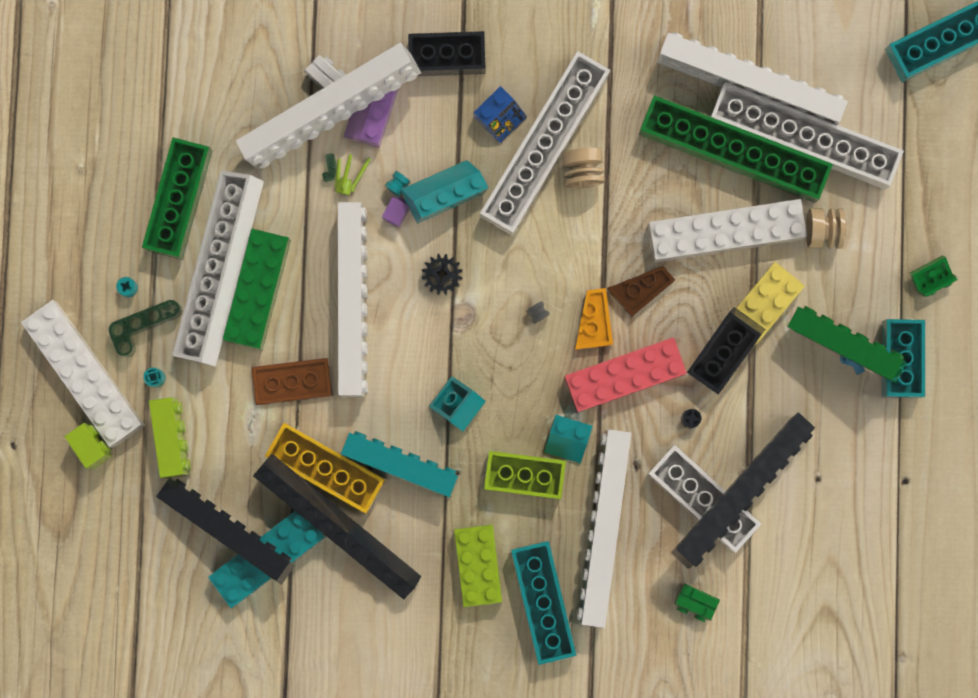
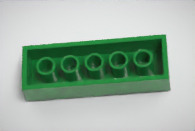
[142,137,213,260]
[223,228,291,351]
[787,306,906,383]

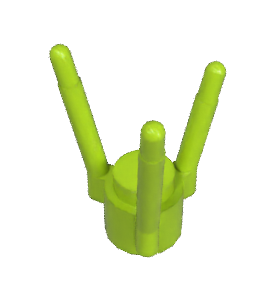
[334,155,371,196]

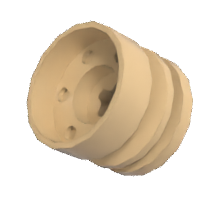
[562,148,605,189]
[806,208,847,249]

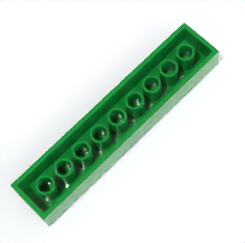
[638,95,833,203]

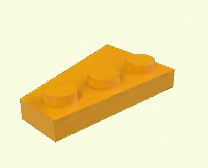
[575,288,613,350]

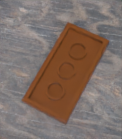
[251,358,332,405]

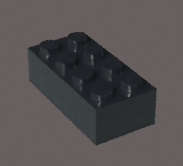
[408,31,486,76]
[687,307,766,395]

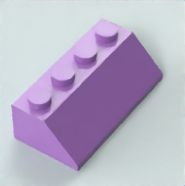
[343,89,399,148]

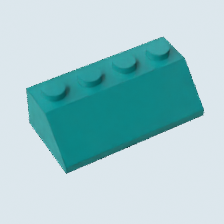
[400,160,489,224]

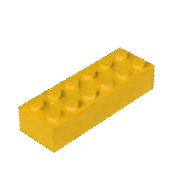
[265,422,386,514]

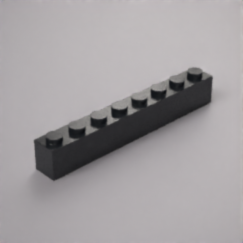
[156,478,295,585]

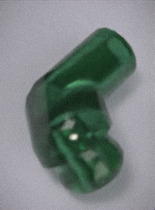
[322,153,337,182]

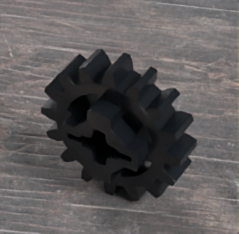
[422,254,463,296]

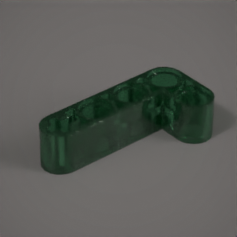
[108,300,183,358]

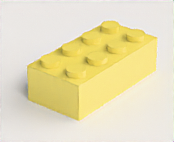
[736,262,805,346]

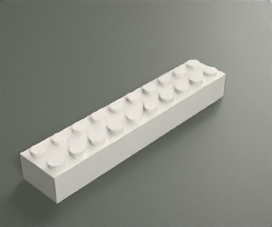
[657,32,848,125]
[236,42,421,169]
[480,51,610,236]
[710,82,904,190]
[172,171,264,366]
[338,202,368,398]
[577,429,631,628]

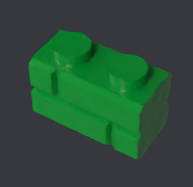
[674,583,720,622]

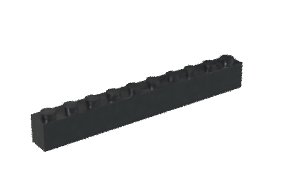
[671,412,815,569]
[253,453,422,600]

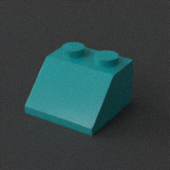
[429,376,486,432]
[544,415,593,464]

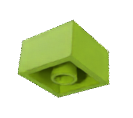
[64,423,113,469]

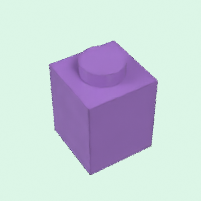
[382,196,410,228]

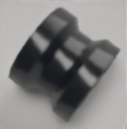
[681,409,702,428]

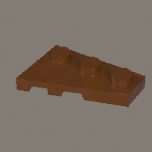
[607,266,675,318]

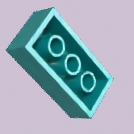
[882,319,925,398]

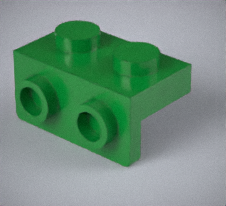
[910,255,958,297]

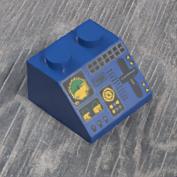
[473,86,527,143]

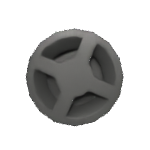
[526,301,550,324]

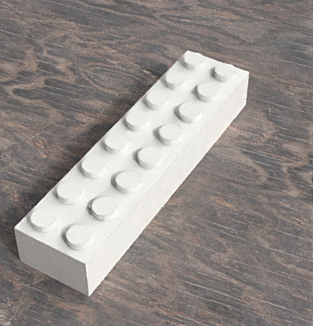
[648,199,807,263]
[21,300,145,448]

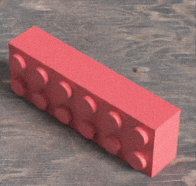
[564,337,687,413]

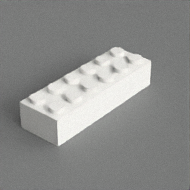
[647,445,761,553]

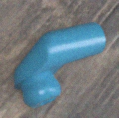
[840,356,865,375]

